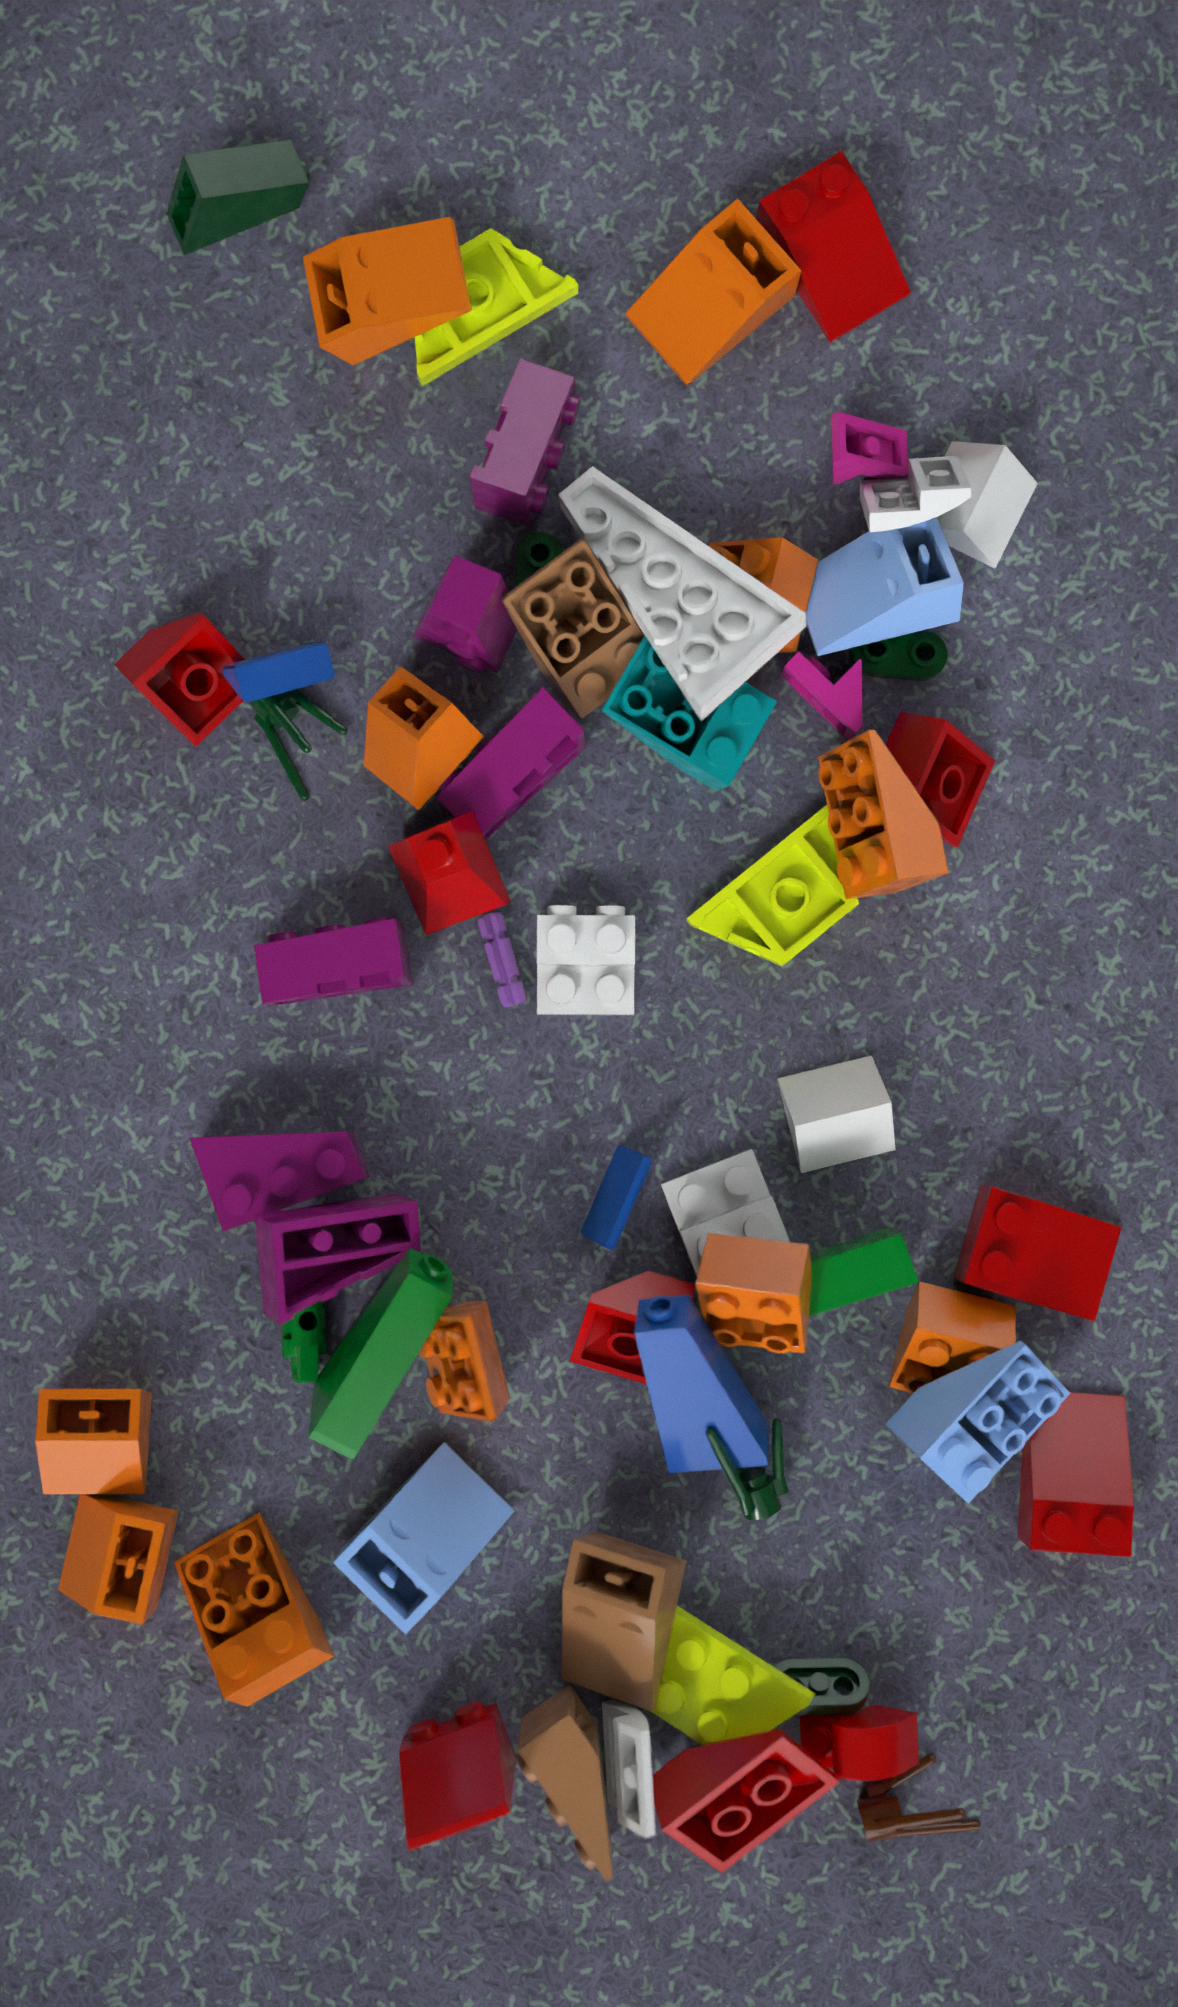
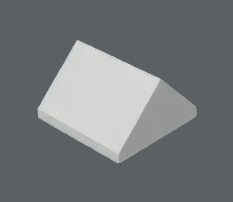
[937,441,1038,568]
[777,1056,895,1173]

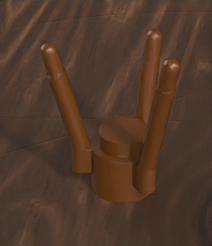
[857,1754,981,1842]

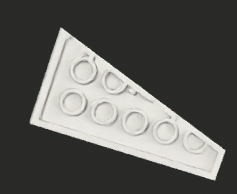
[558,466,806,721]

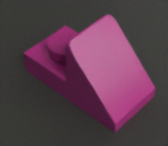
[831,412,908,484]
[781,651,862,741]

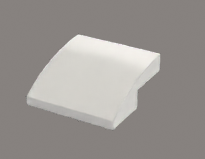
[860,456,971,533]
[602,1699,655,1838]

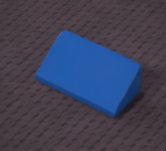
[222,641,335,702]
[581,1145,652,1250]

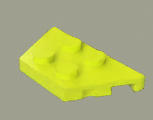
[414,228,578,387]
[686,805,859,967]
[652,1606,815,1746]

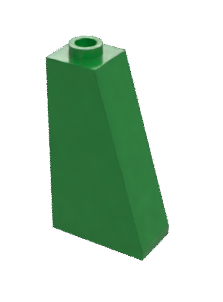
[809,1228,919,1316]
[308,1248,453,1460]

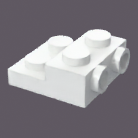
[537,905,635,1015]
[661,1149,790,1276]

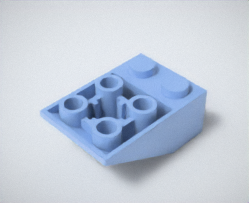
[806,517,964,656]
[885,1341,1071,1504]
[333,1441,515,1635]

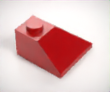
[114,612,245,747]
[885,712,995,848]
[388,811,511,935]
[570,1271,696,1384]

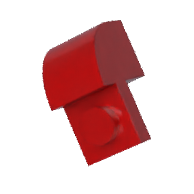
[800,1705,919,1781]

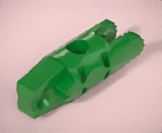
[281,1301,326,1383]

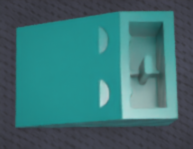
[601,635,777,791]

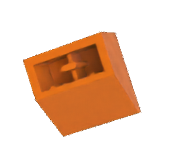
[709,537,818,653]
[364,666,484,810]
[696,1233,812,1353]
[888,1281,1016,1394]
[35,1389,152,1494]
[58,1494,179,1625]

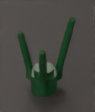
[248,689,348,801]
[706,1418,789,1520]

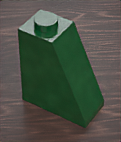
[166,139,310,255]

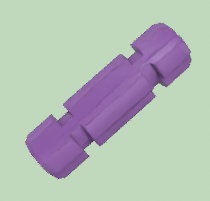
[478,912,527,1007]

